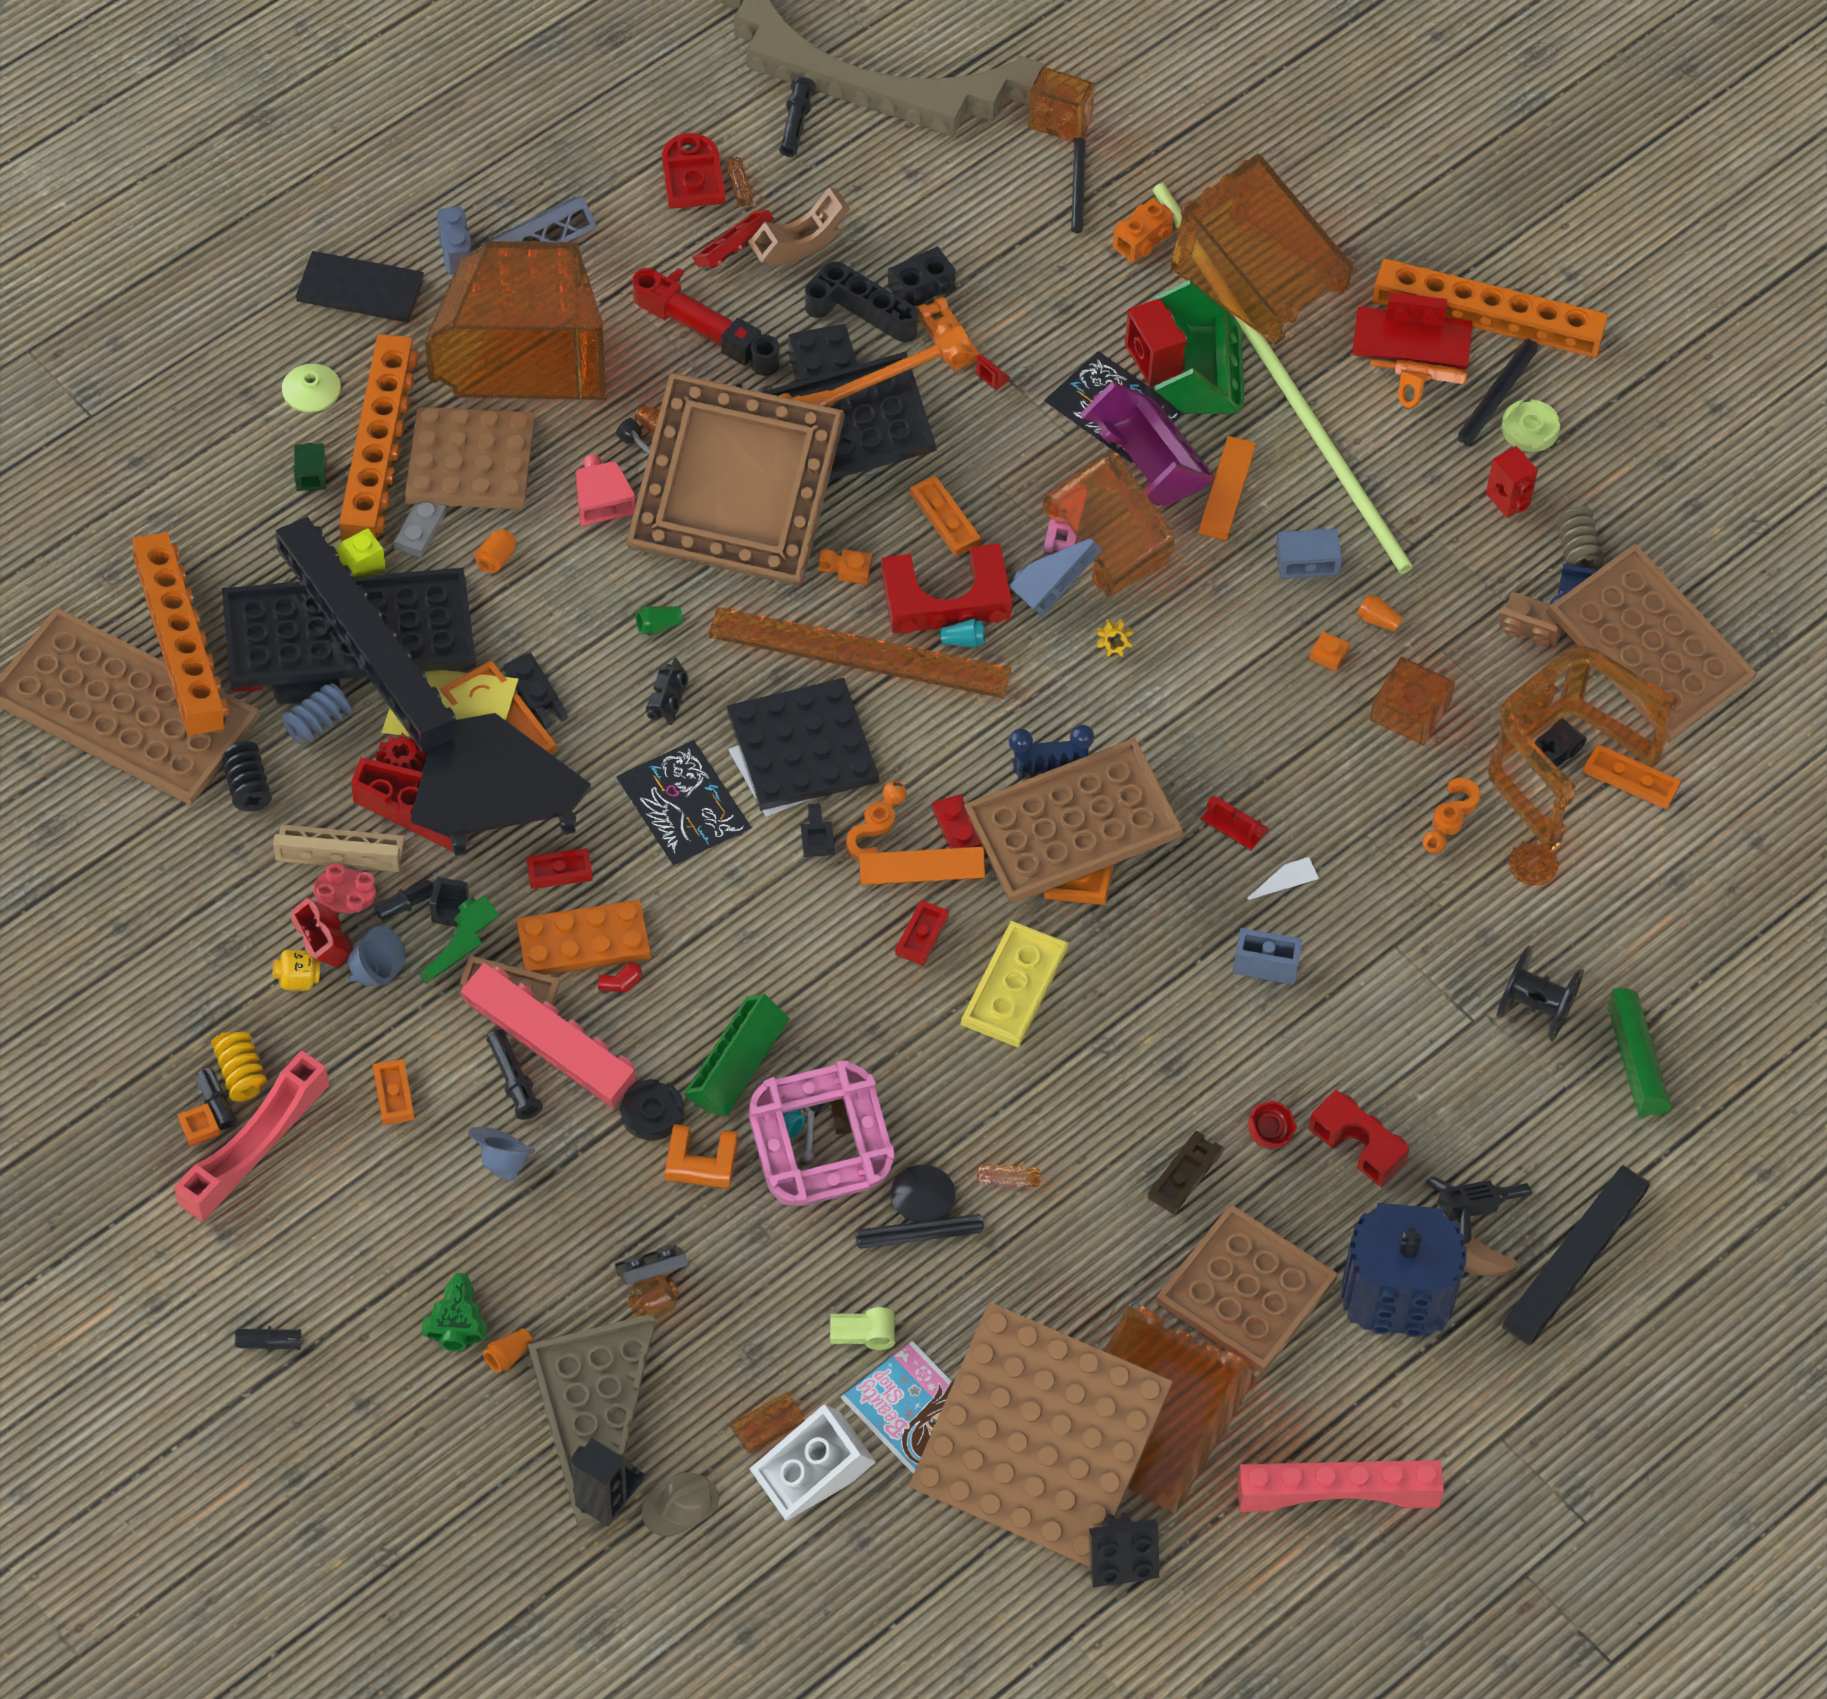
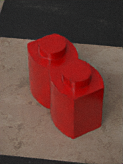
[291,898,353,968]

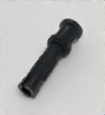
[779,77,816,157]
[486,1029,543,1120]

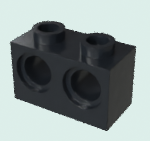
[888,246,956,306]

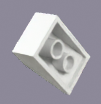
[750,1404,876,1521]

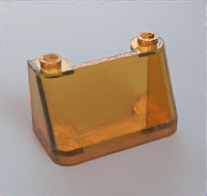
[1043,450,1175,597]

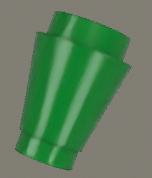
[635,606,683,636]

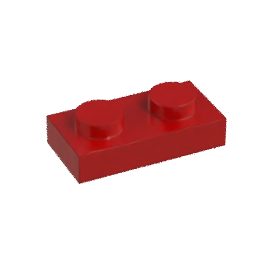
[932,794,982,849]
[526,848,593,889]
[895,900,949,966]

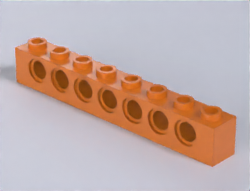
[1372,258,1608,358]
[339,334,418,541]
[132,532,228,736]

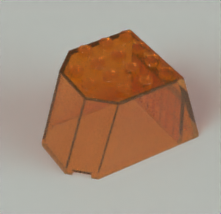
[425,241,607,400]

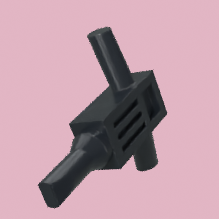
[1426,1176,1532,1244]

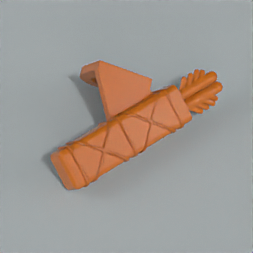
[1370,359,1467,408]

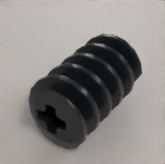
[222,741,272,812]

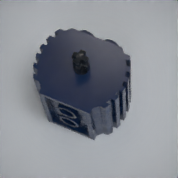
[1341,1203,1467,1337]

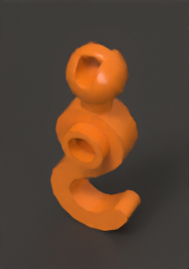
[1422,778,1481,854]
[846,781,907,861]

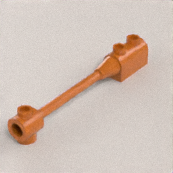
[780,323,972,407]

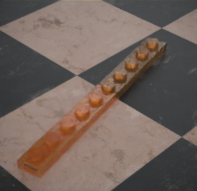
[709,607,1011,699]

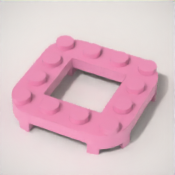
[749,1061,894,1206]

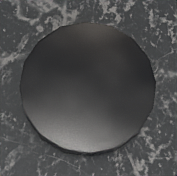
[620,1079,684,1141]

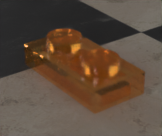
[731,1392,805,1454]

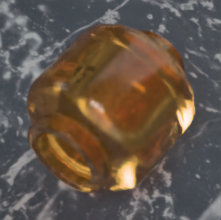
[628,1275,679,1321]

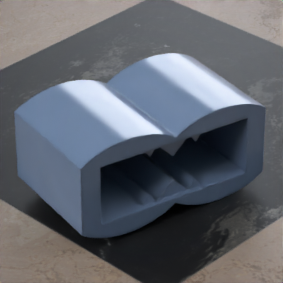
[437,206,473,275]

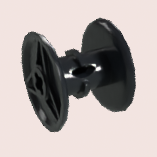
[1496,945,1584,1042]

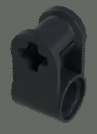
[1529,718,1587,775]

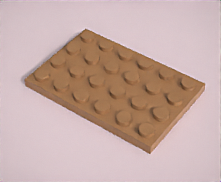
[1546,543,1757,743]
[964,738,1184,905]

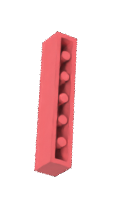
[460,963,637,1109]

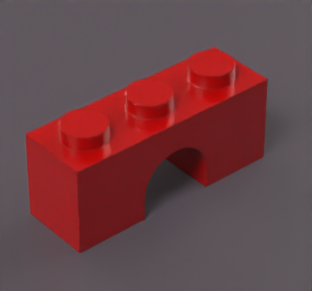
[1308,1090,1410,1188]

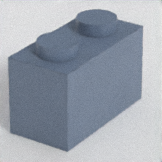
[1275,528,1342,579]
[1233,928,1303,985]

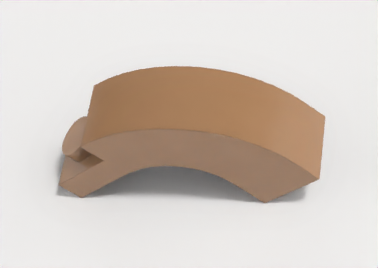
[748,187,850,265]

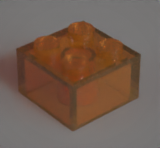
[1028,66,1095,142]
[1370,656,1455,746]

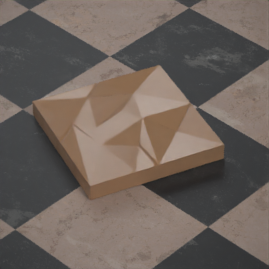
[626,372,845,587]

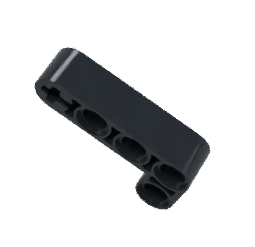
[805,261,918,342]

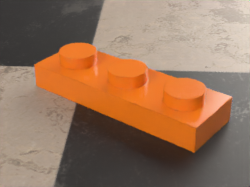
[910,475,981,557]
[1583,744,1681,810]

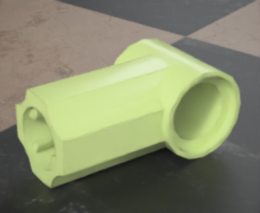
[830,1307,895,1350]

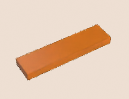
[1199,436,1256,541]
[858,847,985,885]

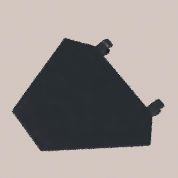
[411,713,591,855]

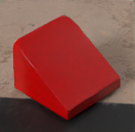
[976,354,1011,390]

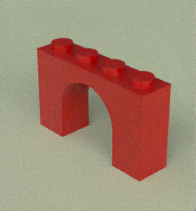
[881,543,1012,634]

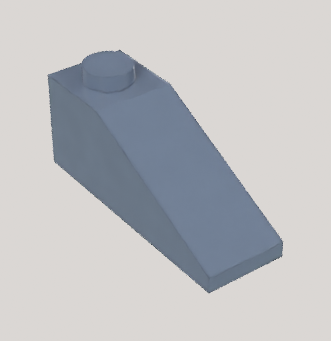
[1009,538,1103,616]

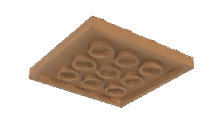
[405,407,535,510]
[1155,1204,1338,1374]

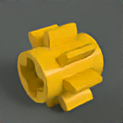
[1097,619,1133,657]

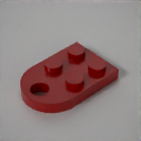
[662,133,725,209]

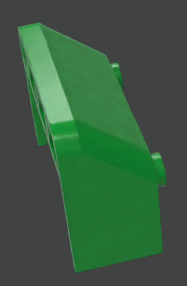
[1152,280,1244,414]

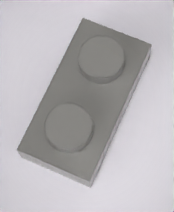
[394,502,446,558]

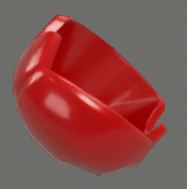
[1247,1101,1297,1150]

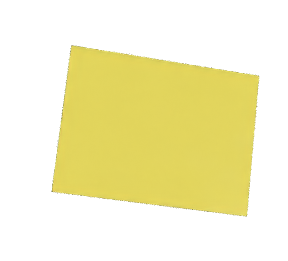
[381,670,518,736]

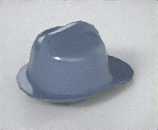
[348,926,405,986]
[468,1127,535,1181]

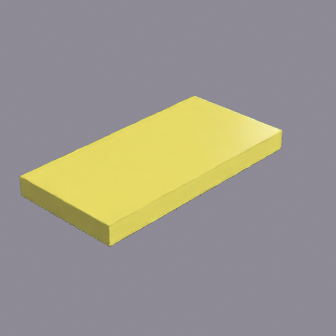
[961,921,1069,1048]

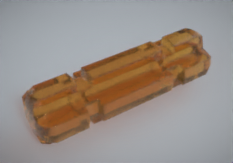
[727,157,753,207]
[977,1164,1040,1187]

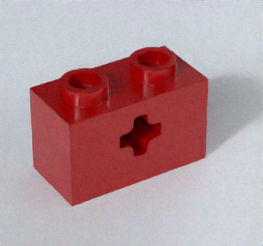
[1486,446,1538,518]

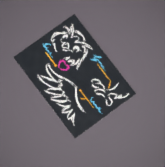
[1044,351,1184,463]
[616,740,752,866]

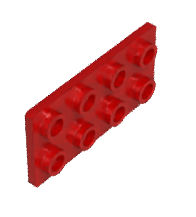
[1352,292,1473,369]

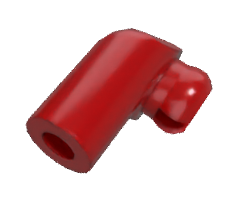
[598,962,642,993]

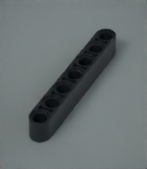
[1502,1165,1651,1346]

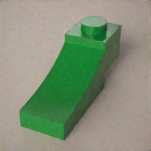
[419,895,499,984]

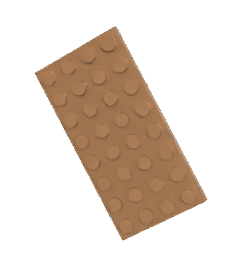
[0,607,260,806]

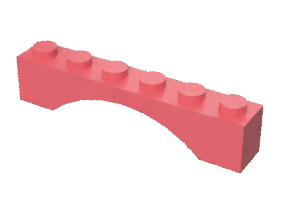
[174,1050,329,1222]
[1237,1460,1444,1512]

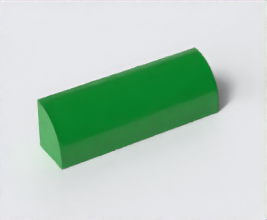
[1607,988,1671,1117]
[684,994,790,1116]

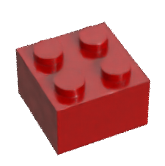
[1125,298,1187,387]

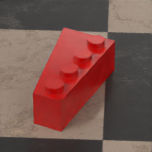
[351,757,470,856]

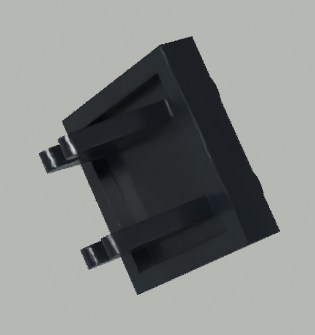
[1089,1512,1159,1588]

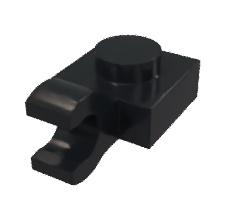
[801,803,835,857]

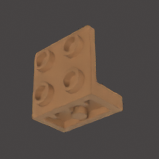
[1499,591,1563,647]

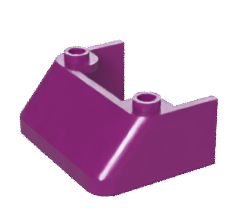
[1080,382,1215,507]

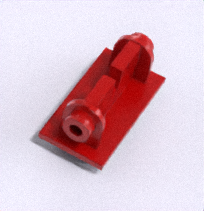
[1200,795,1269,851]

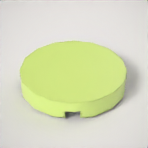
[1501,399,1560,452]

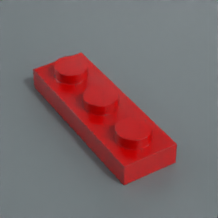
[692,210,774,268]

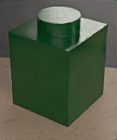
[294,443,327,491]

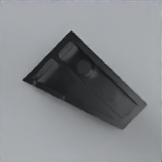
[571,1438,647,1527]

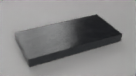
[296,251,424,323]

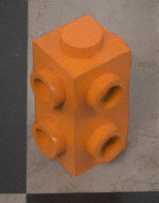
[1113,197,1174,263]

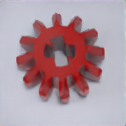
[375,732,427,772]

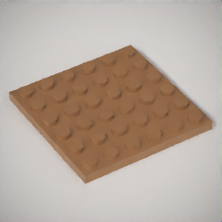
[908,1302,1174,1567]

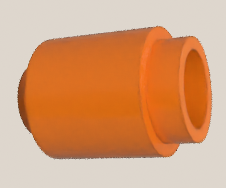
[475,529,517,573]

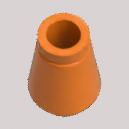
[1356,594,1403,632]
[483,1328,534,1373]

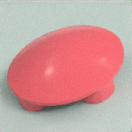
[313,863,376,913]

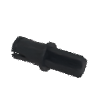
[374,880,434,922]
[196,1068,237,1130]
[235,1326,302,1352]

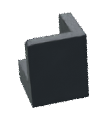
[430,877,469,927]

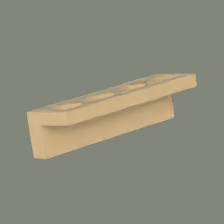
[273,825,405,872]

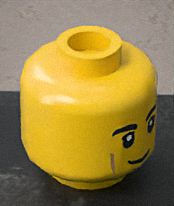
[272,949,320,991]

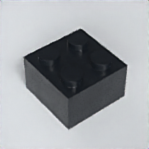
[789,324,858,382]

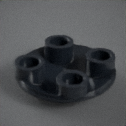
[891,1165,955,1222]

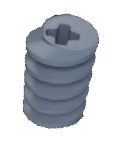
[282,683,352,744]

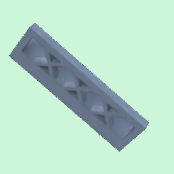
[476,196,597,277]

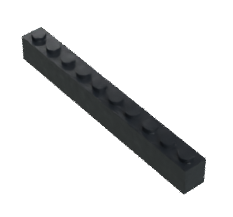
[275,516,457,753]

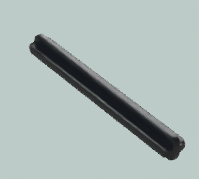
[1457,338,1538,446]

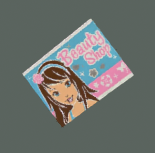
[840,1341,953,1474]

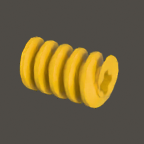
[211,1031,267,1102]

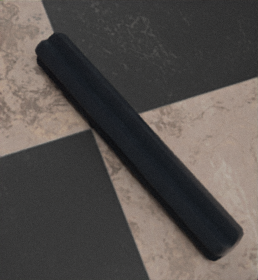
[855,1214,984,1249]

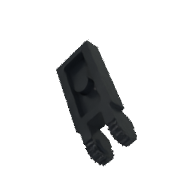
[504,653,568,729]

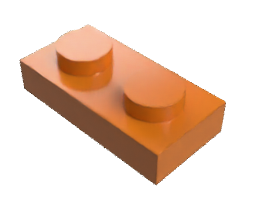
[372,1059,415,1126]

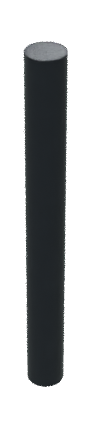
[1071,138,1086,234]

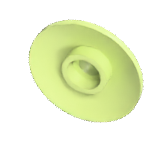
[282,364,341,413]

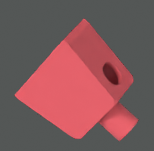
[575,454,635,526]

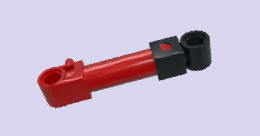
[632,268,780,376]

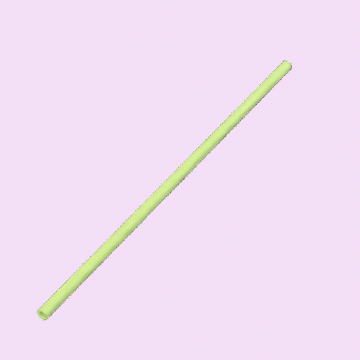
[1153,183,1413,574]

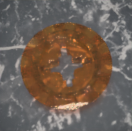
[1509,839,1559,885]

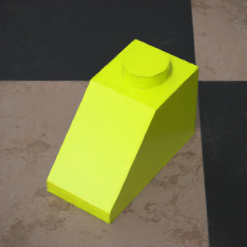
[336,528,386,577]

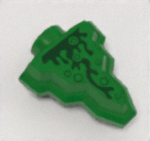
[421,1273,487,1352]

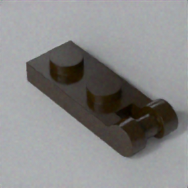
[1148,1131,1224,1215]

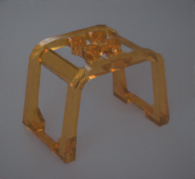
[1488,647,1677,850]

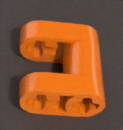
[665,1124,738,1189]

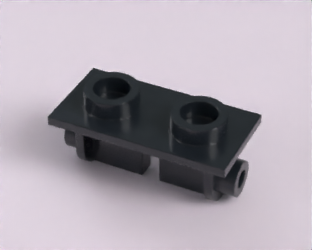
[646,658,689,725]

